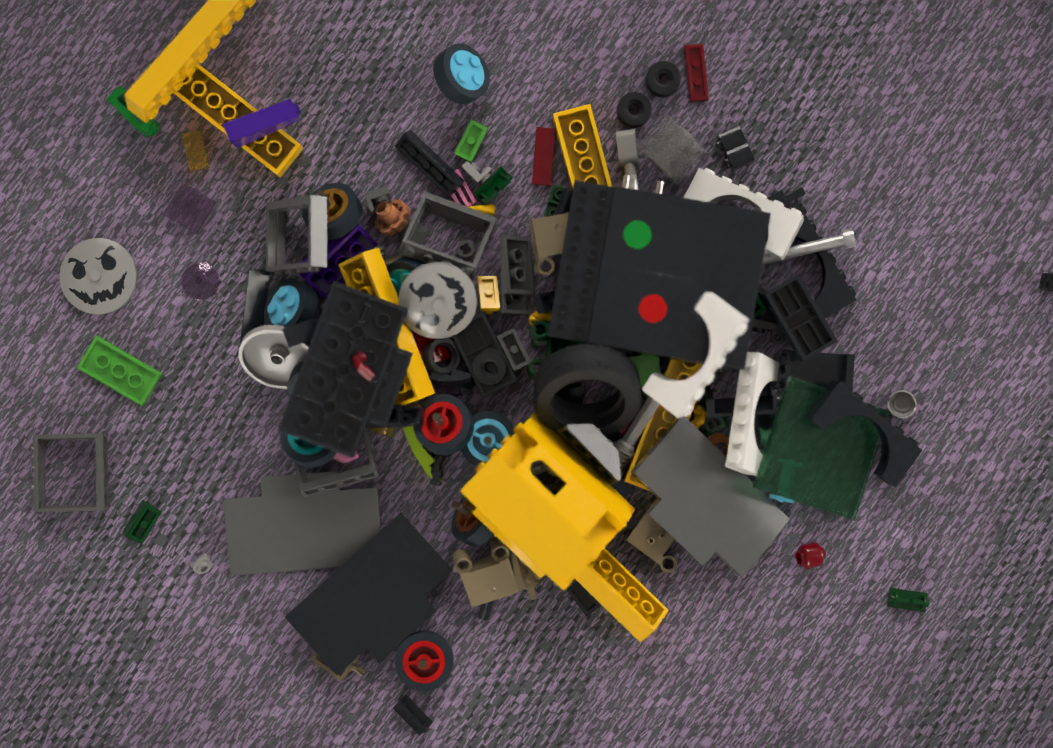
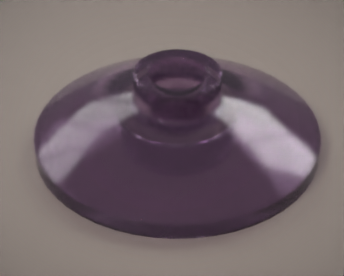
[181,262,220,300]

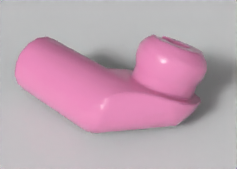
[333,450,359,463]

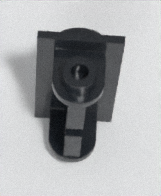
[393,694,433,736]

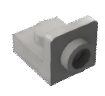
[462,161,492,185]

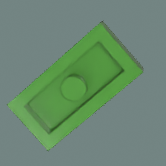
[454,120,488,163]

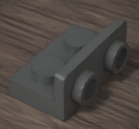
[363,186,392,216]

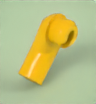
[468,204,496,216]
[528,311,551,326]
[691,404,706,429]

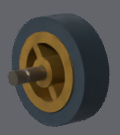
[302,183,362,240]

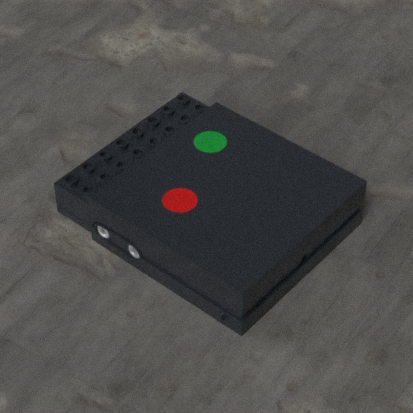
[547,175,771,372]

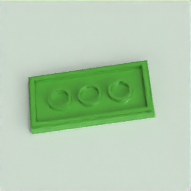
[77,335,163,407]

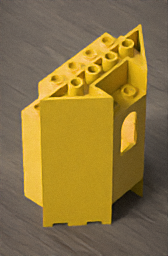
[460,413,635,591]

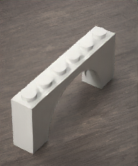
[683,168,804,261]
[642,292,749,418]
[725,352,779,476]

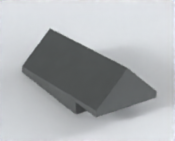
[501,235,535,317]

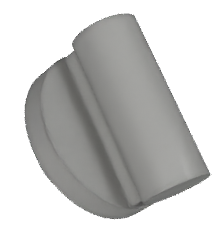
[190,553,212,574]

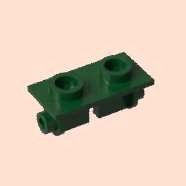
[474,166,513,205]
[887,588,930,612]

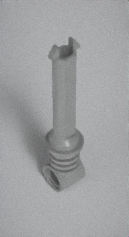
[609,396,660,484]

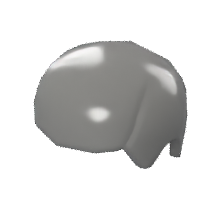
[887,390,917,419]

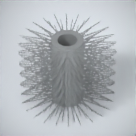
[638,117,707,184]

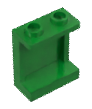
[106,85,161,138]

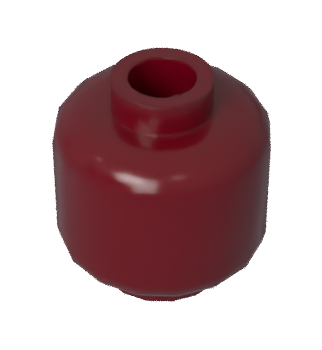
[795,542,826,569]

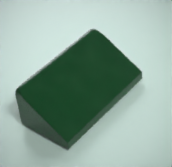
[123,500,162,544]

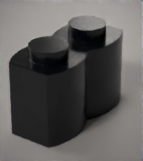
[716,126,755,172]

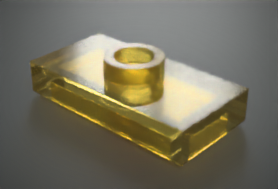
[182,130,210,172]

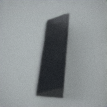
[395,131,464,197]
[240,268,270,344]

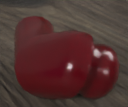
[352,351,375,381]

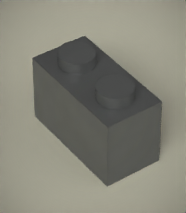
[497,328,531,372]

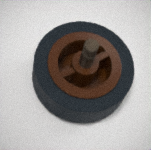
[451,496,494,547]

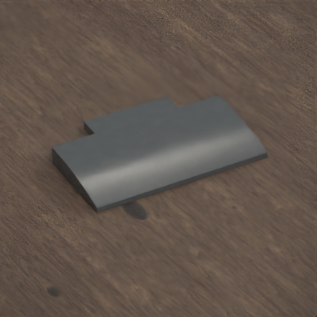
[630,417,789,577]
[223,471,382,575]

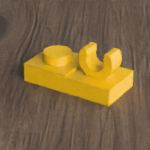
[477,276,500,314]

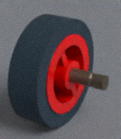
[413,394,474,455]
[395,631,454,691]

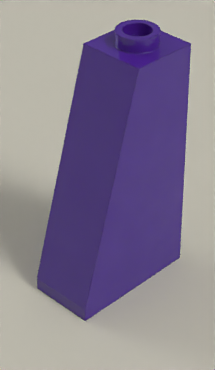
[223,99,301,148]

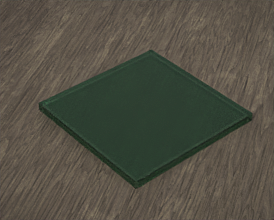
[753,376,889,521]

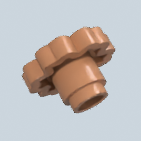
[375,199,411,236]

